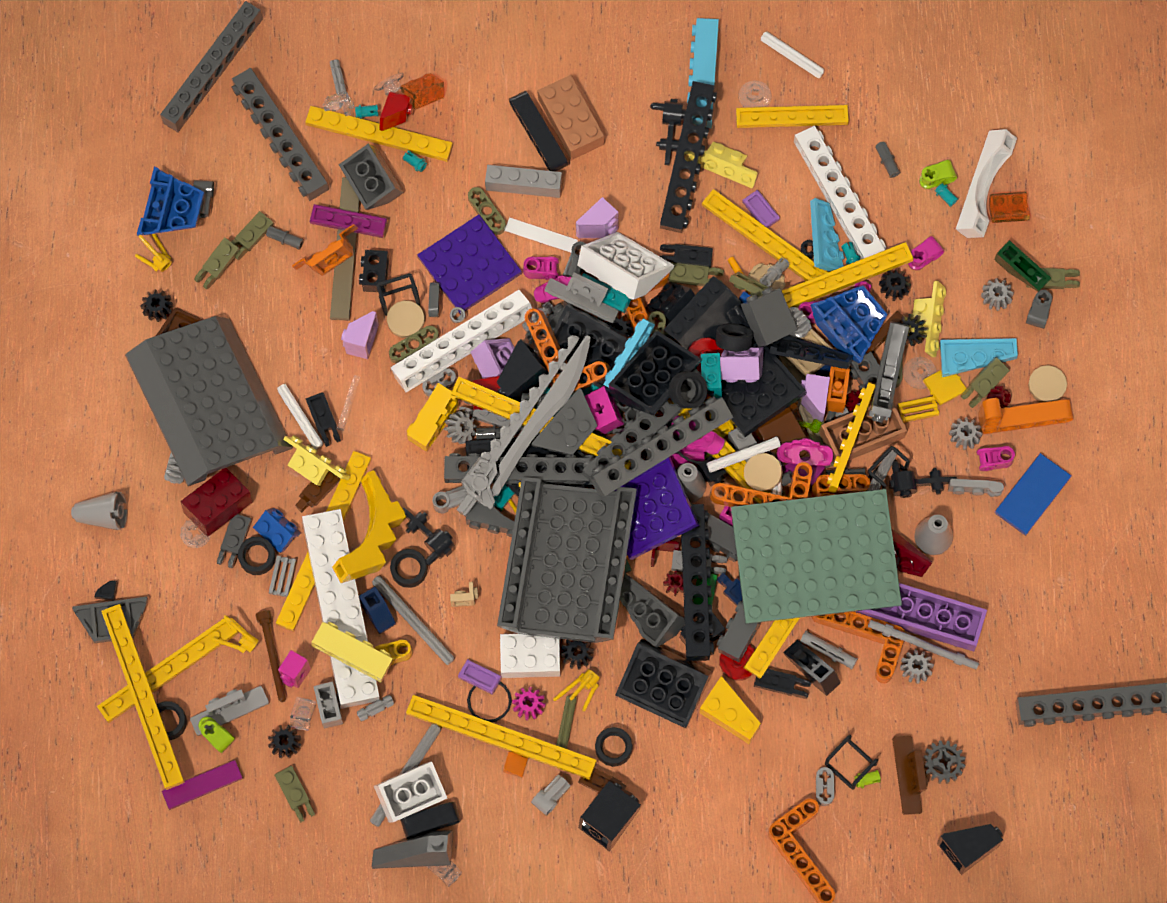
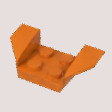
[292,224,358,276]

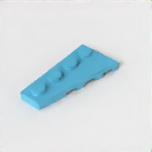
[810,198,844,272]
[603,318,655,388]
[940,338,1018,377]

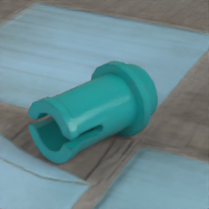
[355,104,378,119]
[403,150,427,172]
[935,183,958,207]
[841,242,860,265]

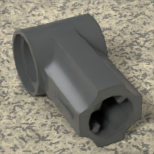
[193,180,214,218]
[563,241,586,277]

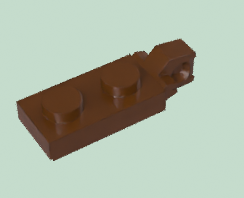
[295,471,341,512]
[578,768,633,795]

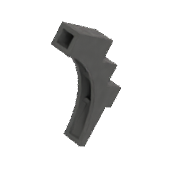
[869,321,909,422]

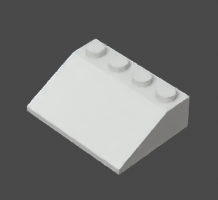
[577,232,674,300]

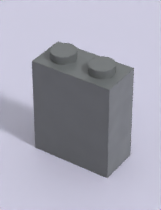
[741,287,798,347]

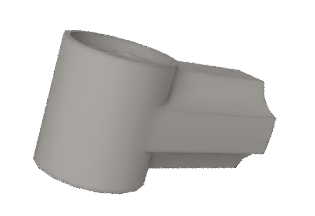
[432,486,467,514]
[531,775,571,816]

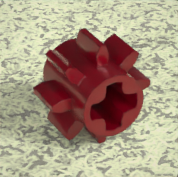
[987,386,1011,408]
[845,390,862,413]
[663,571,683,596]

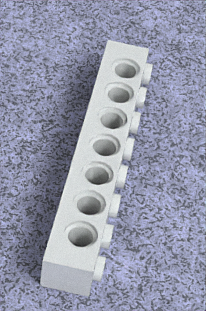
[794,126,886,260]
[390,290,535,392]

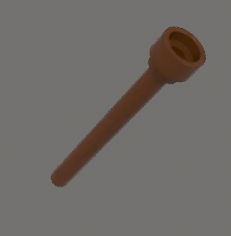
[255,610,286,702]

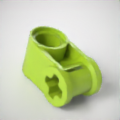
[919,160,957,189]
[198,716,235,753]

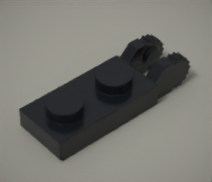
[659,244,713,268]
[306,392,341,447]
[754,669,811,699]

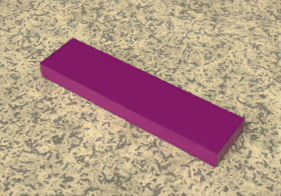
[309,204,387,238]
[162,760,243,810]

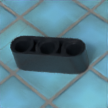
[400,802,461,839]

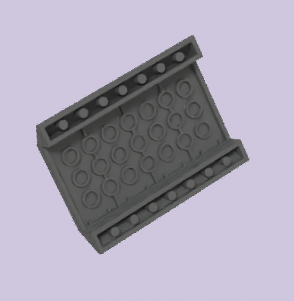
[125,316,293,486]
[497,477,637,643]

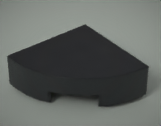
[94,581,118,601]

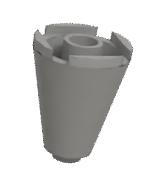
[676,463,706,504]
[71,492,128,530]
[914,515,953,555]

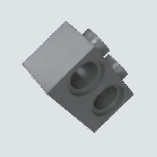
[849,352,880,398]

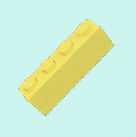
[311,622,393,683]

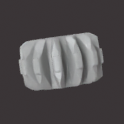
[981,278,1014,311]
[789,307,812,339]
[443,411,477,444]
[949,417,982,450]
[164,453,184,484]
[900,650,934,684]

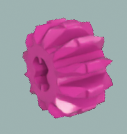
[512,687,546,721]

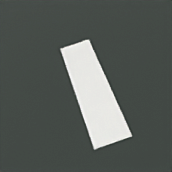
[505,217,578,253]

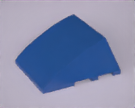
[137,166,205,236]
[810,285,888,364]

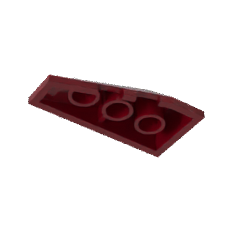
[891,528,933,577]

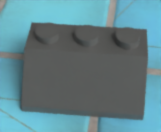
[339,143,404,210]

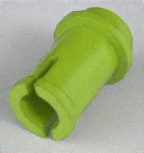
[854,770,881,789]

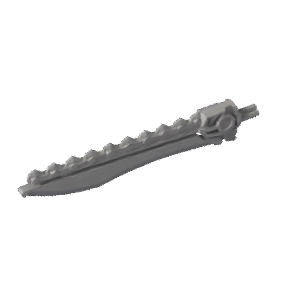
[456,335,590,516]

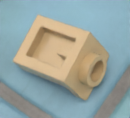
[450,582,478,607]

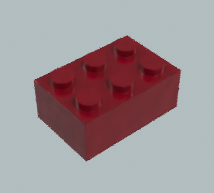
[180,468,252,537]

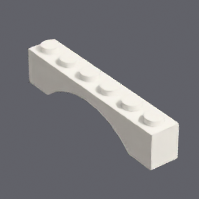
[956,129,1017,238]

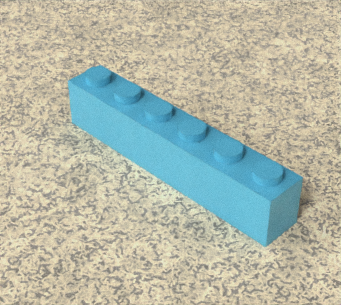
[687,18,719,129]

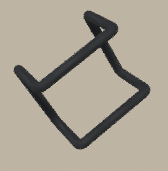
[376,273,420,316]
[868,446,910,490]
[825,734,878,790]

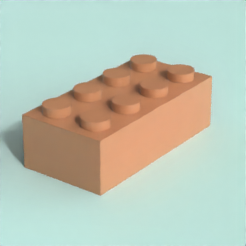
[537,75,604,160]
[819,403,907,464]

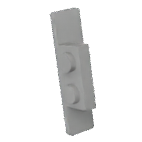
[544,272,618,323]
[190,686,269,736]

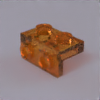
[401,73,444,110]
[989,192,1030,223]

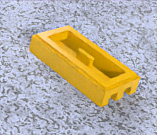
[897,396,940,423]

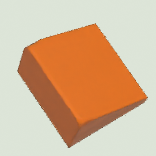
[503,751,528,778]

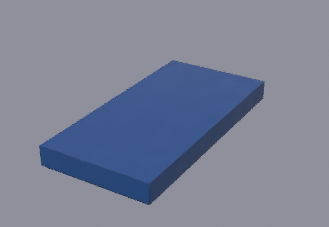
[995,453,1071,536]

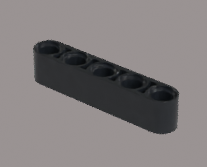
[509,91,568,172]

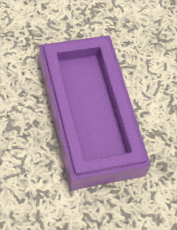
[742,190,780,228]
[458,659,502,695]

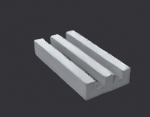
[269,556,296,597]

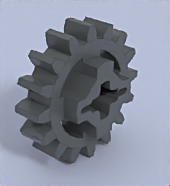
[924,740,966,784]

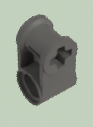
[1026,290,1052,329]

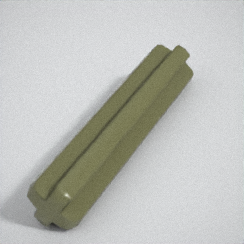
[556,696,577,749]

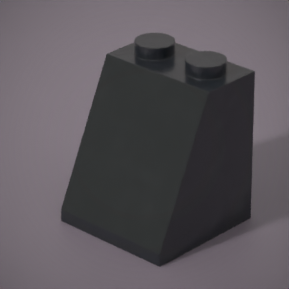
[496,339,549,402]
[578,781,641,852]
[937,824,1003,875]

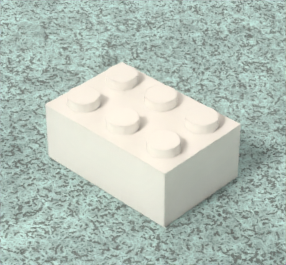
[500,634,560,678]
[374,762,447,823]

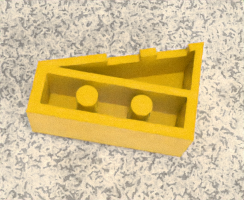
[407,383,459,452]
[700,676,761,744]

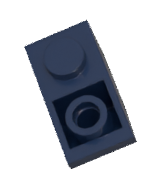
[359,586,396,634]

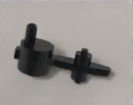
[650,99,686,165]
[889,461,957,498]
[403,508,455,565]

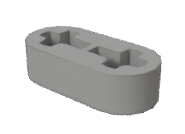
[422,368,456,397]
[816,767,834,806]

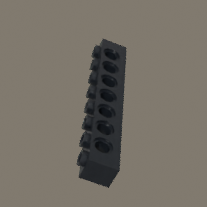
[660,81,718,233]
[681,504,714,661]

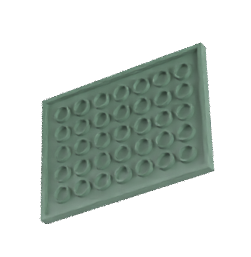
[731,489,902,624]

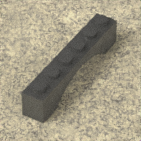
[466,502,514,538]

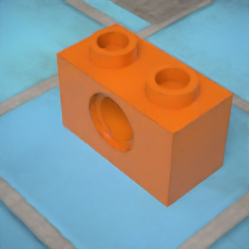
[825,366,850,413]

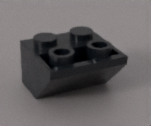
[646,281,695,326]

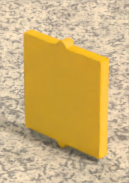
[923,370,967,406]

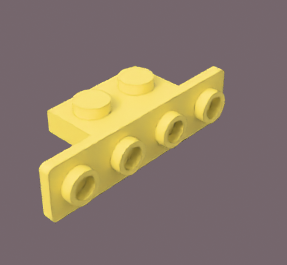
[685,142,758,188]
[910,281,946,357]
[283,435,350,486]

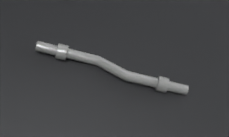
[868,620,979,670]

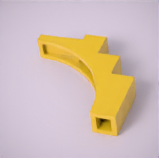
[332,470,406,583]

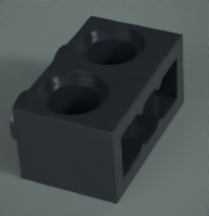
[359,250,389,293]

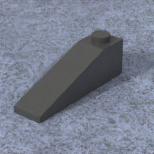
[620,572,685,648]
[372,830,454,869]

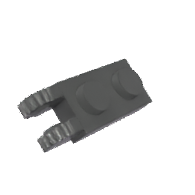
[217,514,252,568]

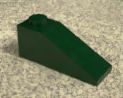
[994,240,1051,292]

